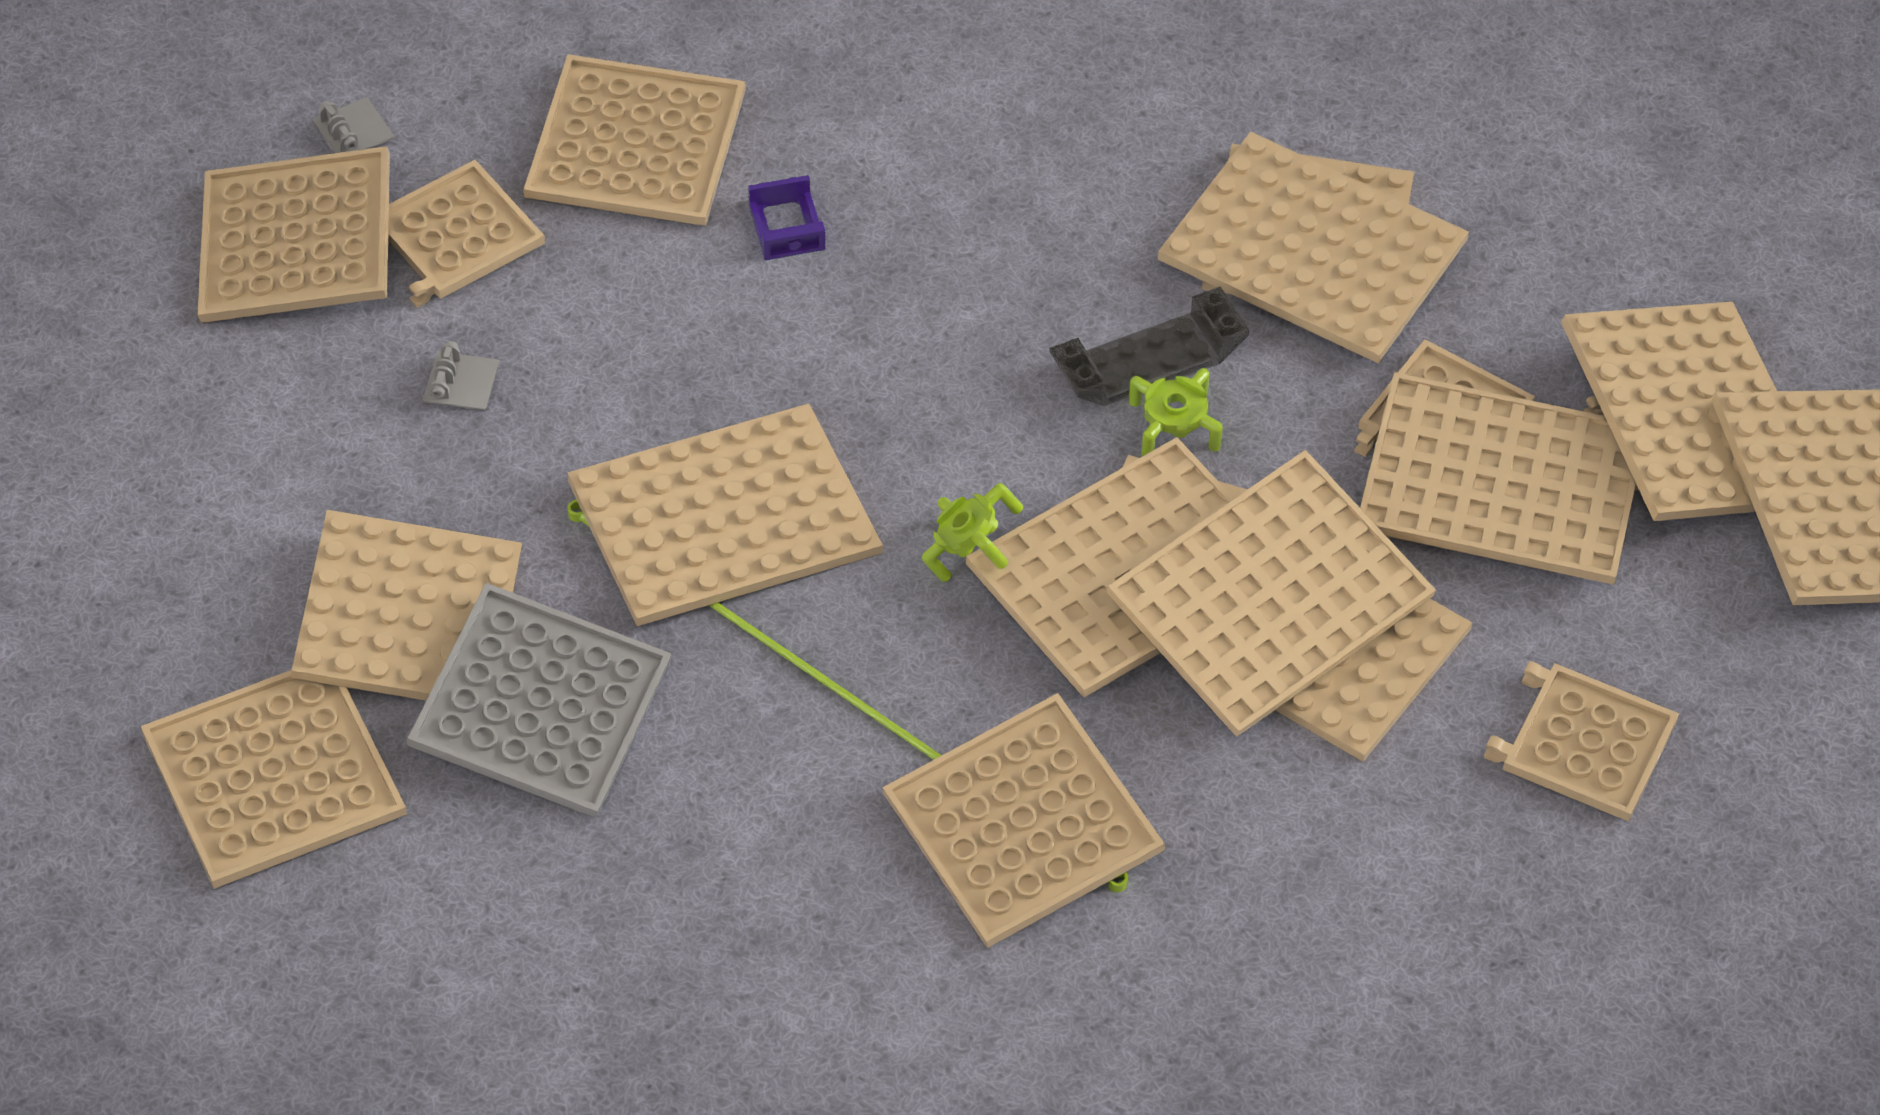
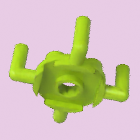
[1129,368,1223,456]
[922,483,1023,582]

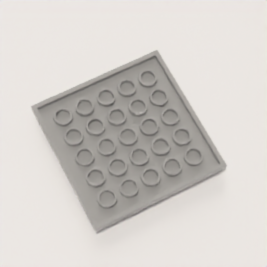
[407,583,672,818]

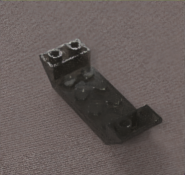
[1049,287,1249,406]

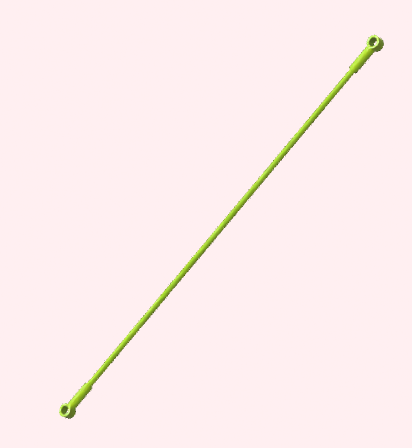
[567,499,1128,892]

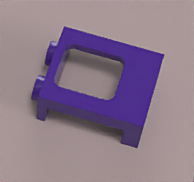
[748,175,826,261]

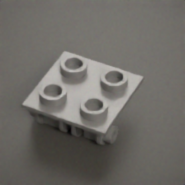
[312,97,395,153]
[423,341,500,411]

